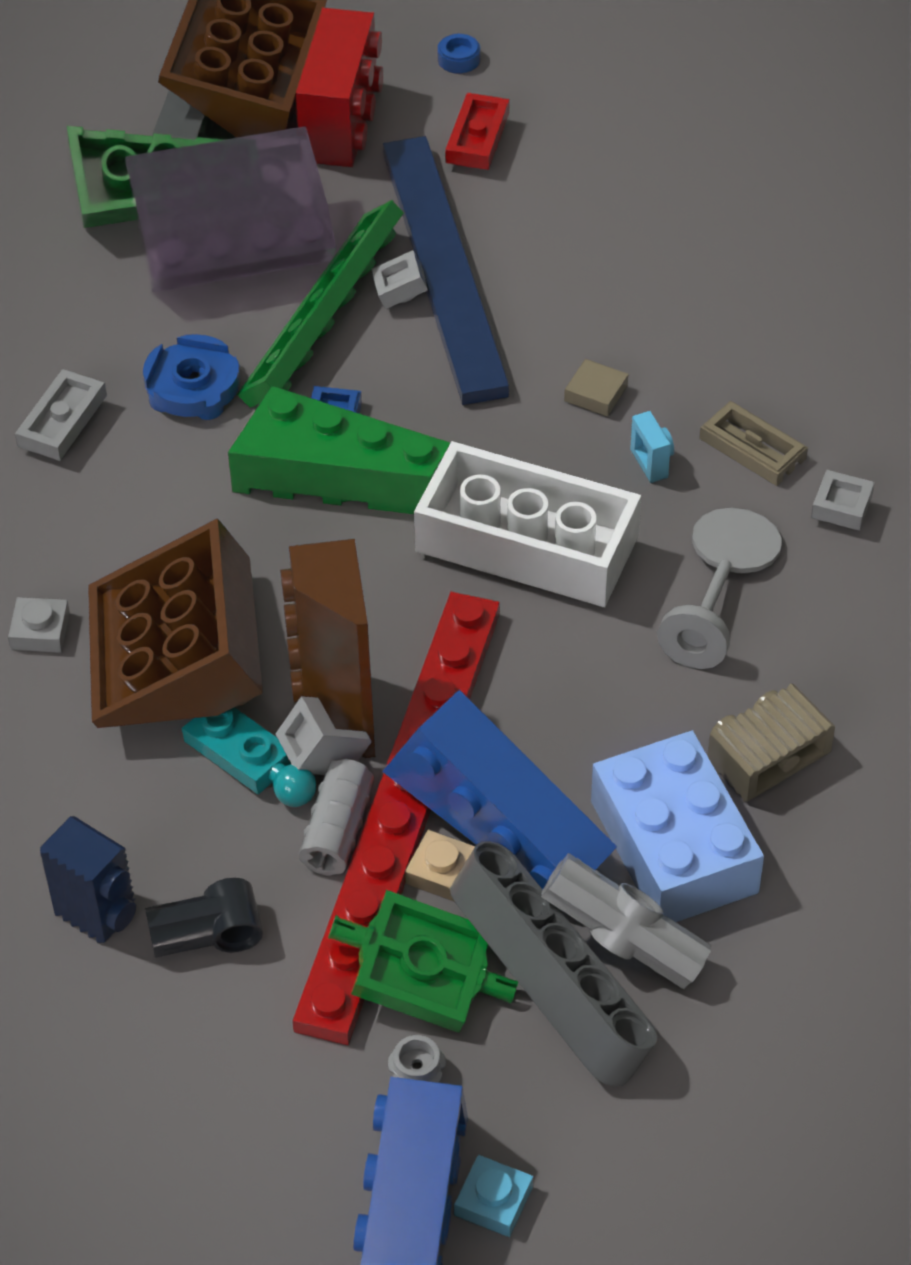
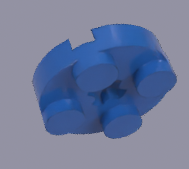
[143,334,240,420]

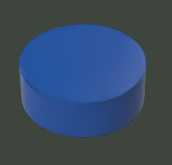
[437,34,480,73]

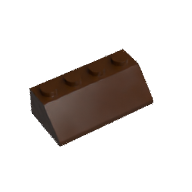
[280,539,376,758]

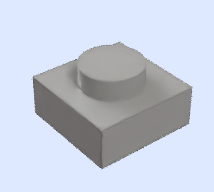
[371,250,428,309]
[811,469,875,531]
[8,597,70,653]

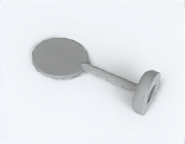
[657,508,782,669]

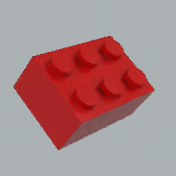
[296,7,383,168]

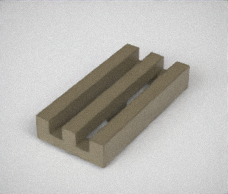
[699,400,808,486]

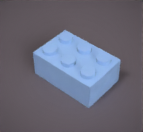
[591,730,764,922]

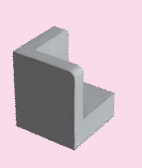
[275,696,371,775]

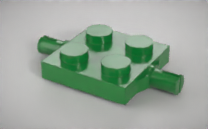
[328,890,518,1033]

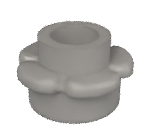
[388,1035,446,1083]

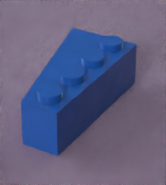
[382,690,617,890]
[353,1076,468,1265]

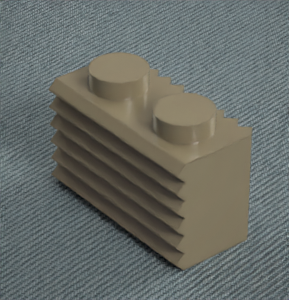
[708,684,835,802]

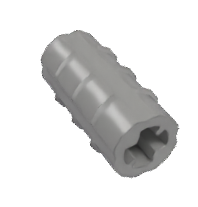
[299,759,374,876]

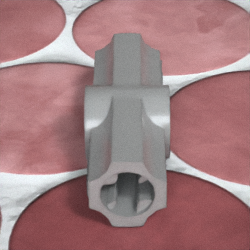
[541,853,711,989]

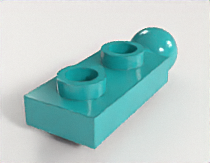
[181,707,316,807]

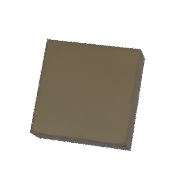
[564,359,629,417]

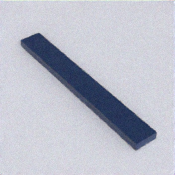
[383,136,509,405]

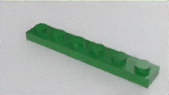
[237,200,404,408]

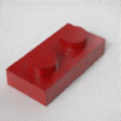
[445,93,510,170]

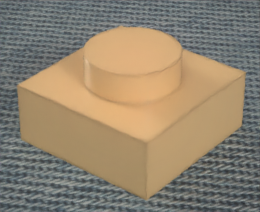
[405,830,475,902]

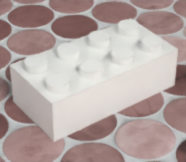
[414,441,641,607]

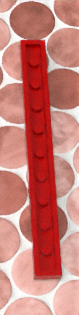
[292,591,500,1045]

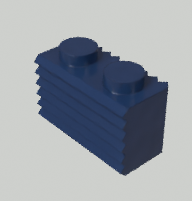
[40,816,137,943]

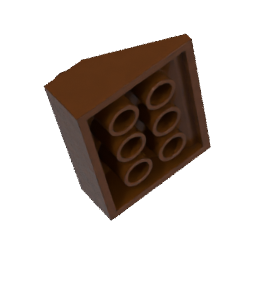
[158,0,327,151]
[88,518,263,728]

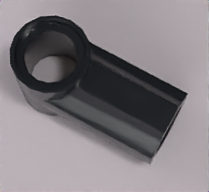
[145,877,263,958]

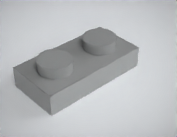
[15,369,107,461]

